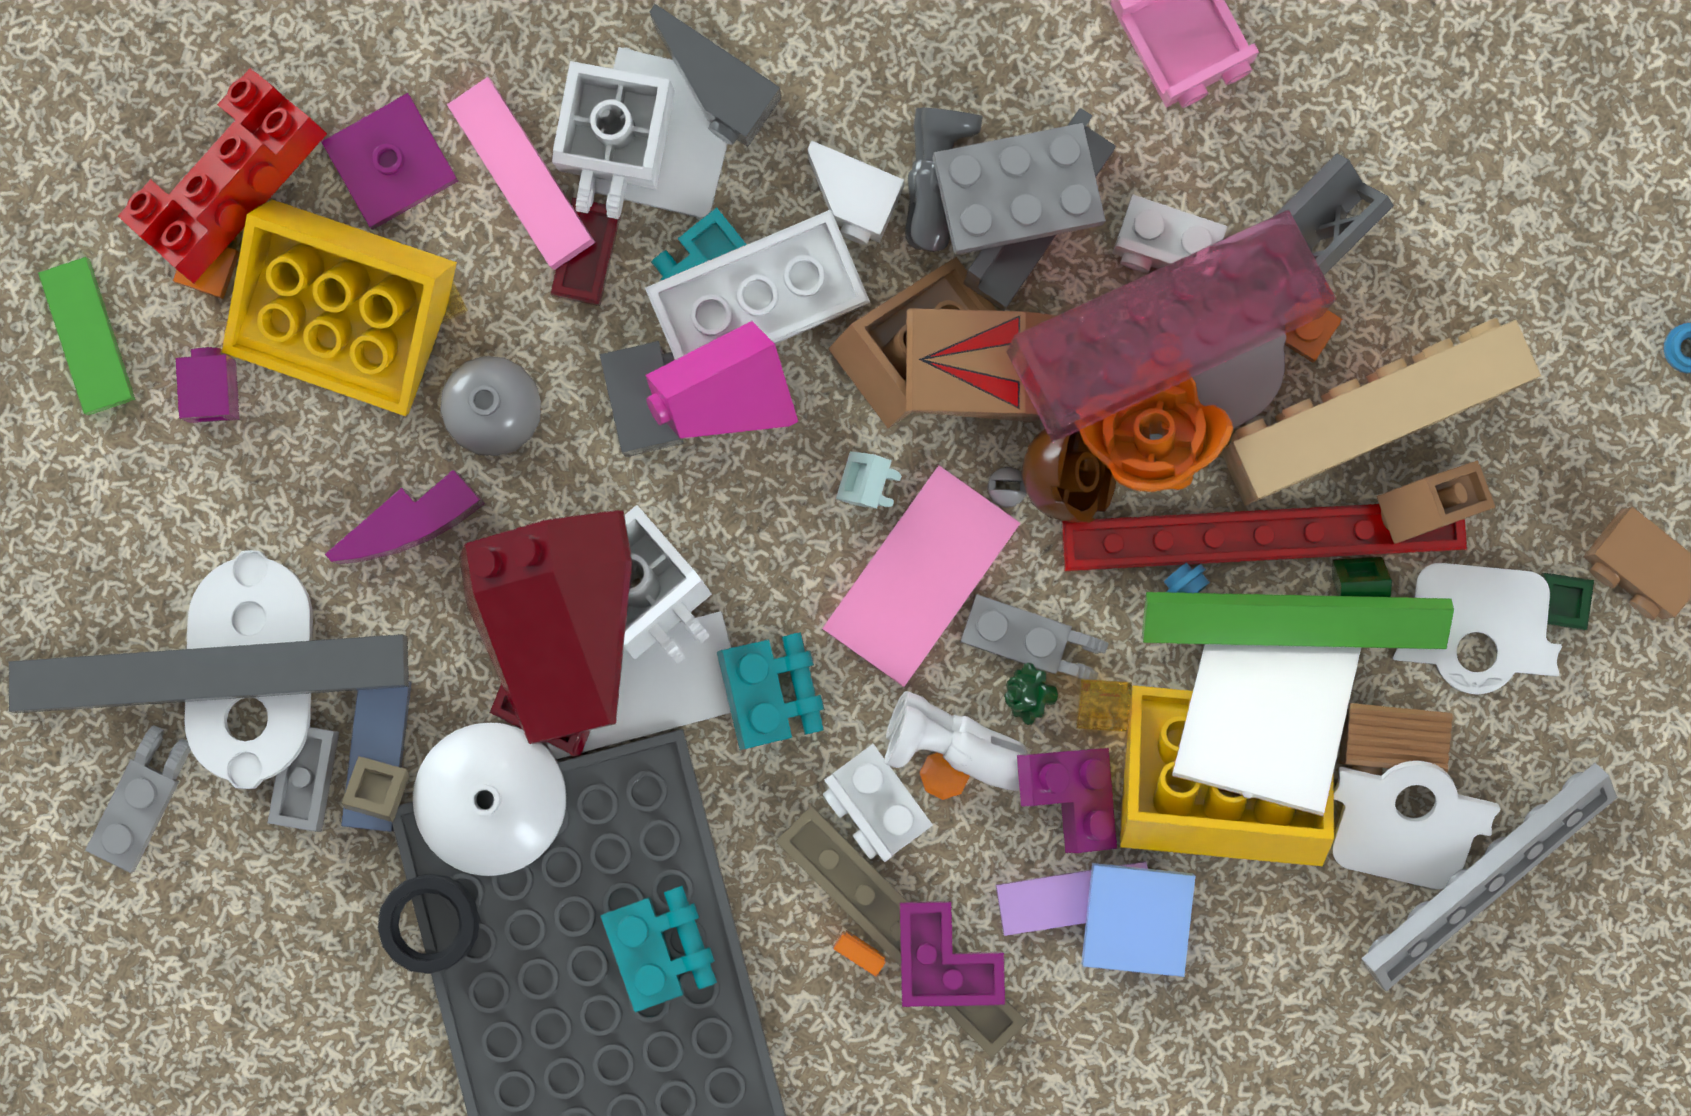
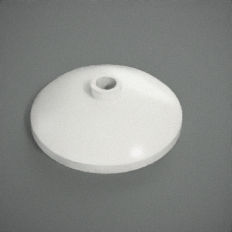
[413,723,566,876]

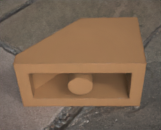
[1377,460,1495,544]

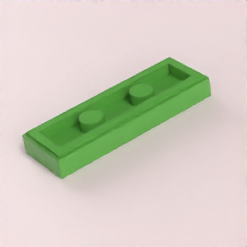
[38,257,136,416]

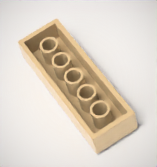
[1221,318,1541,506]

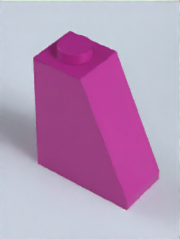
[645,321,798,439]

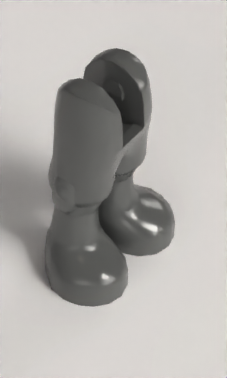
[905,107,983,252]

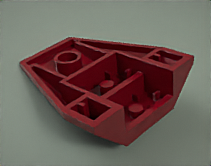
[459,510,632,744]

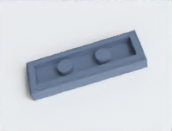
[341,681,412,832]

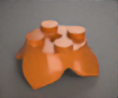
[1075,352,1233,492]

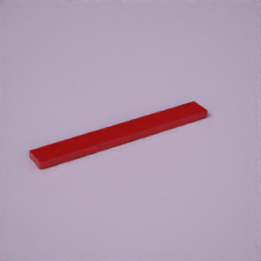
[1061,504,1467,572]

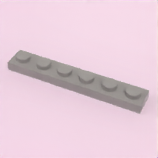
[1361,763,1617,991]

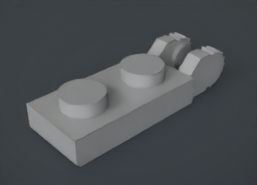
[960,594,1109,684]
[85,725,191,873]

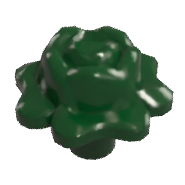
[1004,662,1058,725]

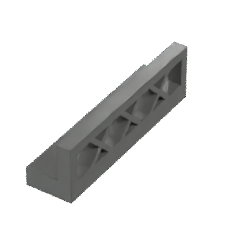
[963,108,1116,311]
[1196,153,1394,321]

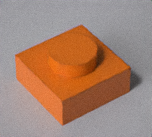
[1279,295,1343,363]

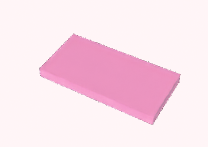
[822,465,1020,687]

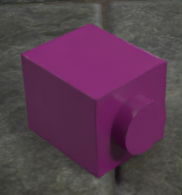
[175,347,240,423]

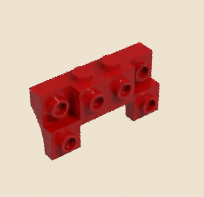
[118,68,327,284]

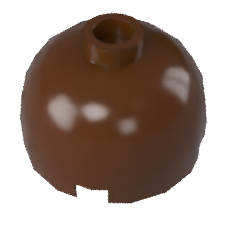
[1022,421,1116,523]

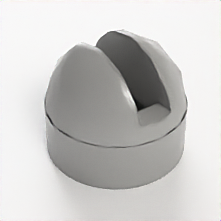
[987,467,1027,508]

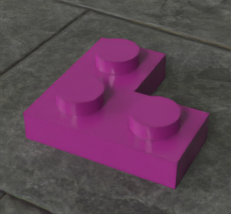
[1017,748,1117,853]
[900,901,1005,1007]

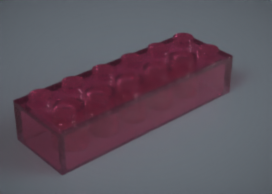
[1007,210,1336,442]

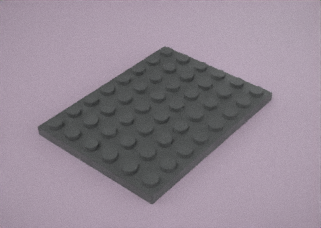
[392,729,786,1116]

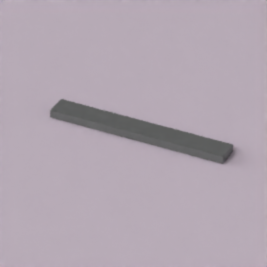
[9,634,409,713]

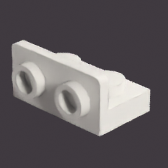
[1113,195,1228,288]
[822,744,933,862]

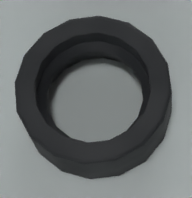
[378,874,480,974]

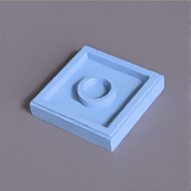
[1081,863,1195,977]

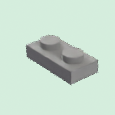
[267,727,339,832]

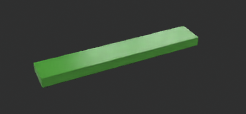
[1142,592,1454,649]

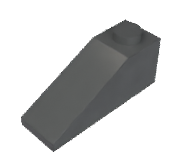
[650,4,781,147]

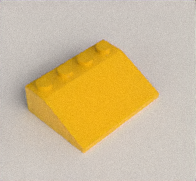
[222,199,457,416]
[1120,685,1334,866]

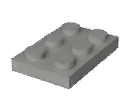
[932,123,1106,255]

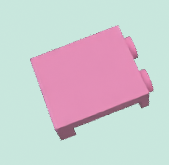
[1110,0,1259,108]

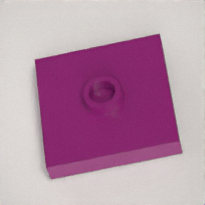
[321,93,459,230]

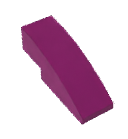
[325,470,486,565]

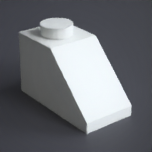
[808,140,904,245]

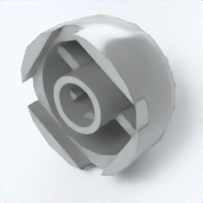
[440,356,541,456]

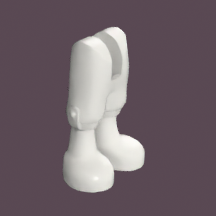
[885,691,1028,791]

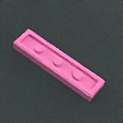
[447,77,595,270]

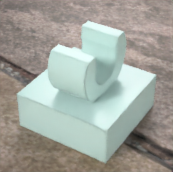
[836,451,902,509]

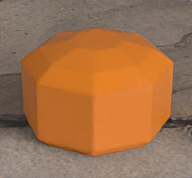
[919,752,970,800]

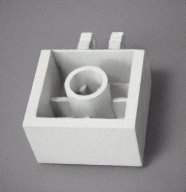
[552,61,675,219]
[624,505,712,664]

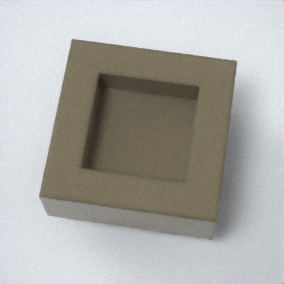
[341,756,410,822]

